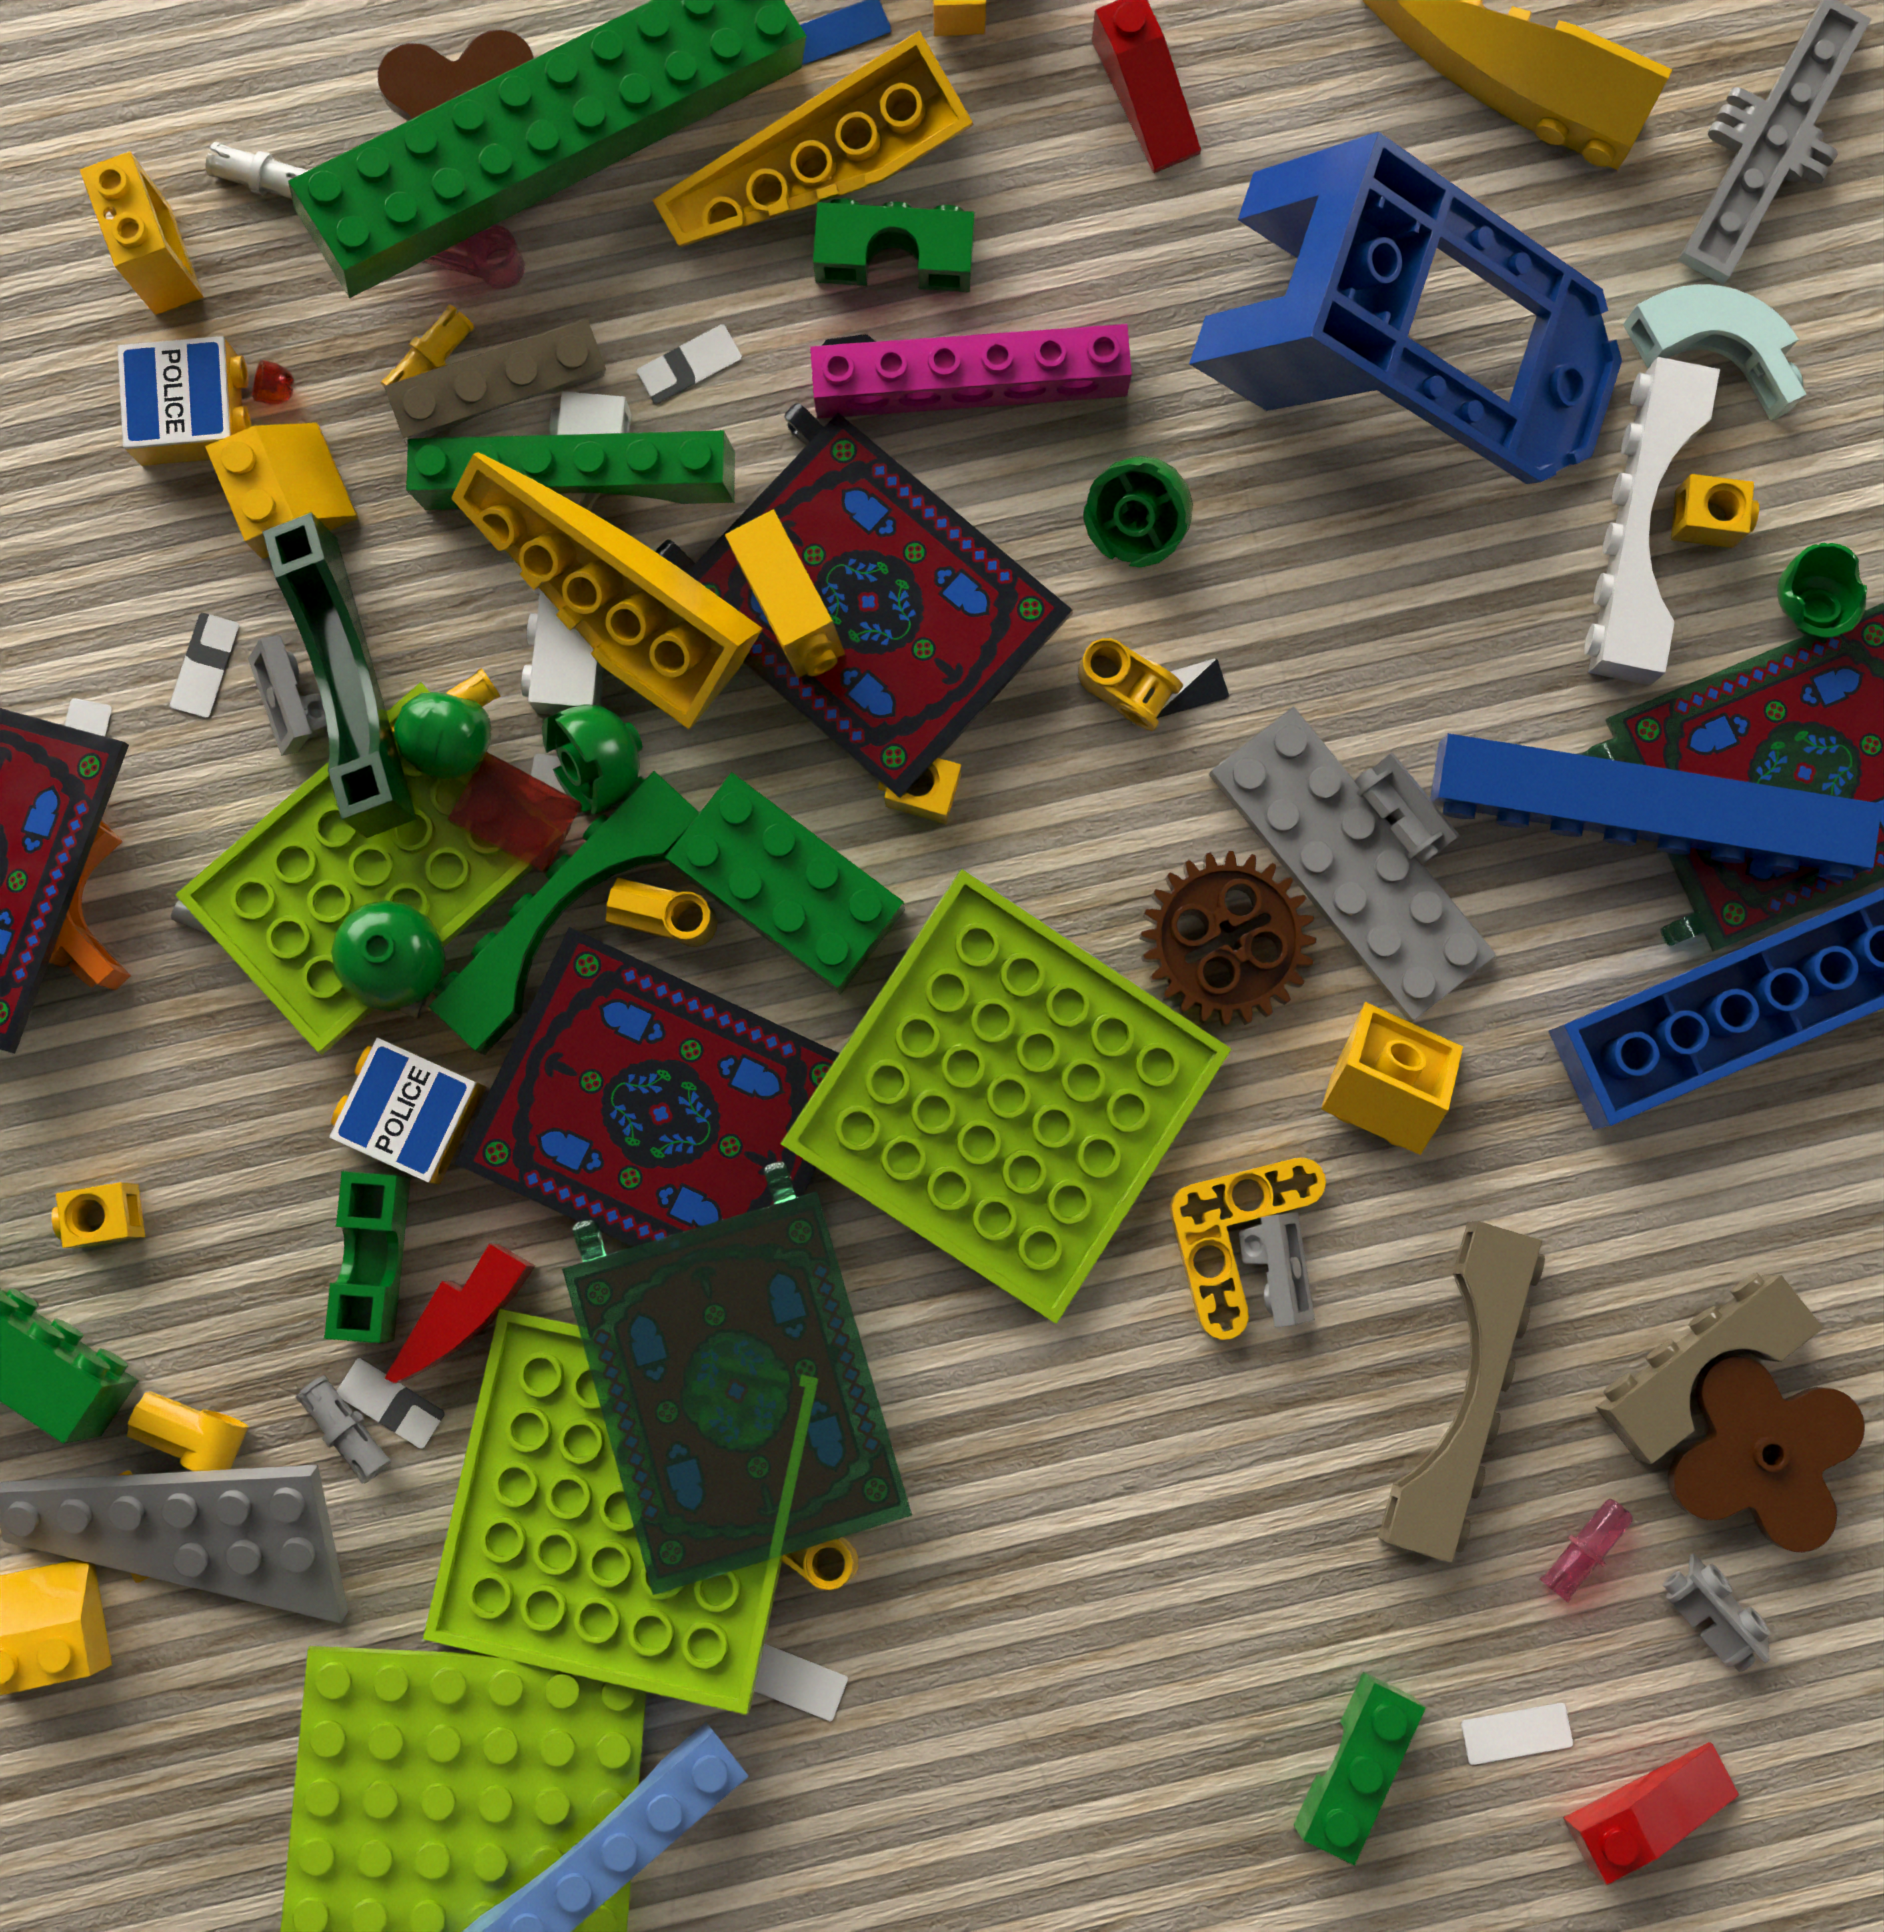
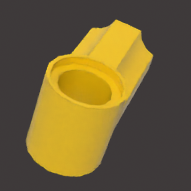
[605,877,718,947]
[126,1391,249,1471]

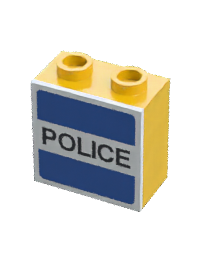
[117,336,251,466]
[329,1038,487,1184]

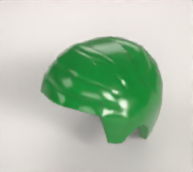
[1777,543,1867,638]
[394,692,492,779]

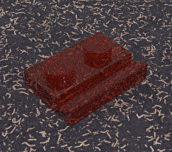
[448,752,583,874]

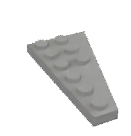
[0,1465,349,1623]

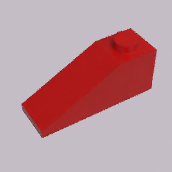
[1091,0,1201,174]
[1563,1742,1739,1885]

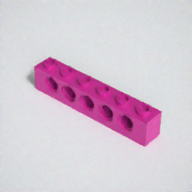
[810,324,1132,419]

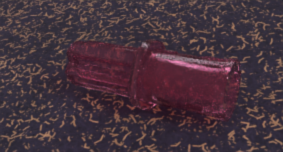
[1540,1499,1633,1603]

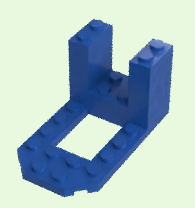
[1189,131,1622,484]

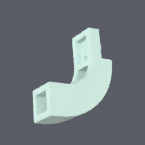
[1623,284,1807,421]

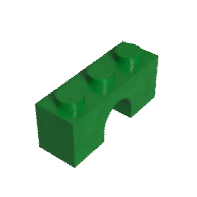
[813,198,974,292]
[324,1171,411,1343]
[1294,1672,1426,1866]

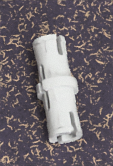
[206,142,308,199]

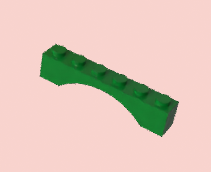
[406,430,735,510]
[428,771,699,1055]

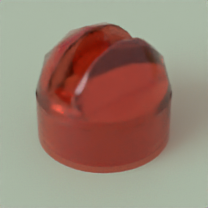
[252,359,294,405]

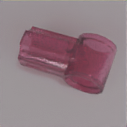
[421,225,525,289]

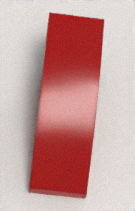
[385,1244,536,1384]

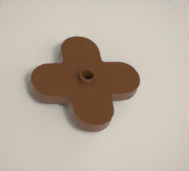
[377,30,534,121]
[1668,1356,1865,1553]

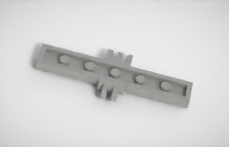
[1678,0,1871,285]

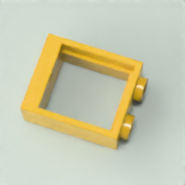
[79,151,204,315]
[725,509,845,678]

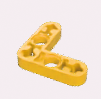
[1170,1158,1326,1340]

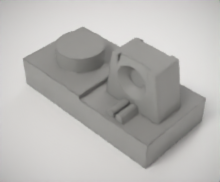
[248,635,328,756]
[1239,1212,1315,1327]

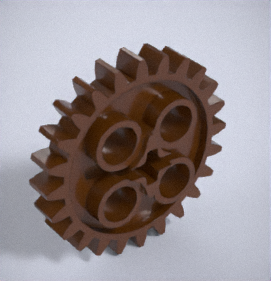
[1139,851,1317,1027]

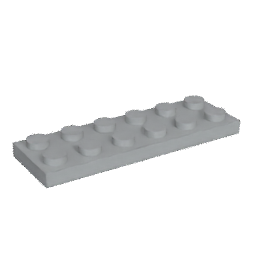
[1209,706,1496,1022]

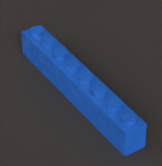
[1430,733,1882,881]

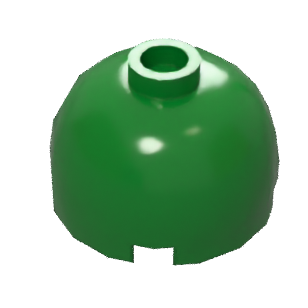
[1083,456,1193,568]
[542,704,643,815]
[331,900,446,1012]

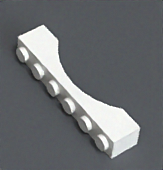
[1584,357,1720,685]
[521,391,632,715]

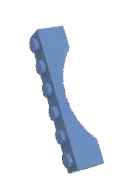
[462,1722,748,1932]

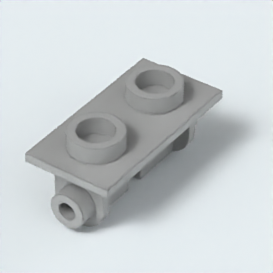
[1354,752,1460,865]
[1663,1553,1770,1672]

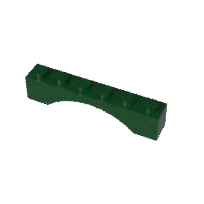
[262,512,417,838]

